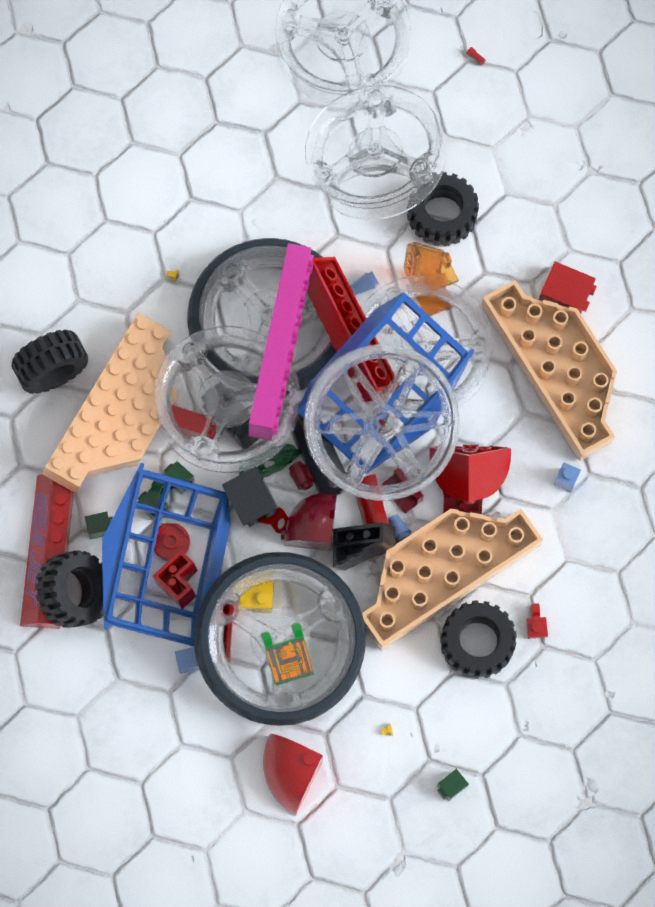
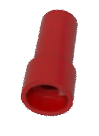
[466,46,486,65]

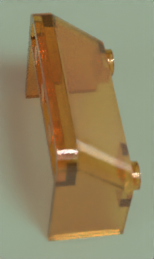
[404,242,459,316]

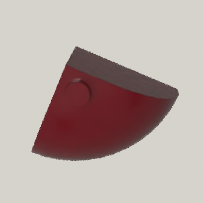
[281,493,337,551]

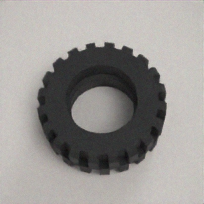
[407,172,479,247]
[11,329,88,394]
[35,550,104,628]
[440,600,517,679]

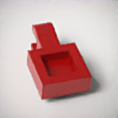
[526,603,548,639]

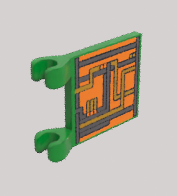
[261,623,314,686]

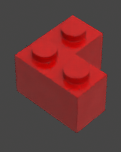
[152,550,198,609]

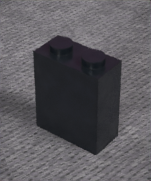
[222,467,279,528]

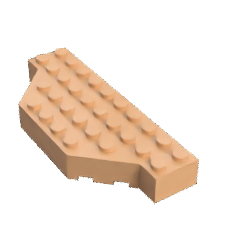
[481,280,617,461]
[42,312,177,493]
[362,509,543,651]

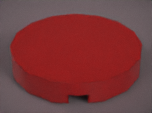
[154,523,190,561]

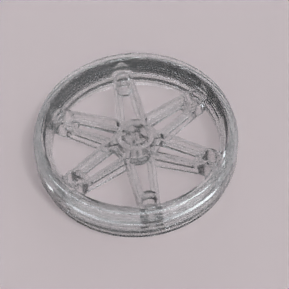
[304,344,460,501]

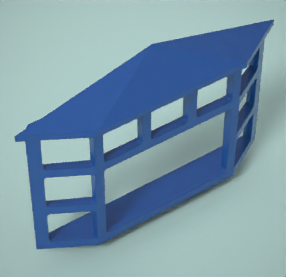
[297,292,475,478]
[102,463,231,647]

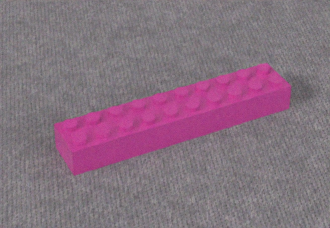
[249,243,314,441]

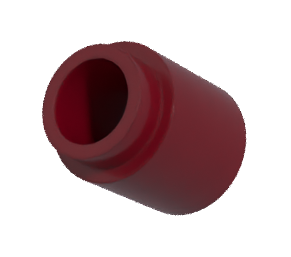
[288,461,315,491]

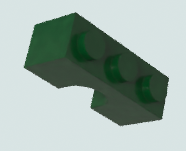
[137,461,195,520]

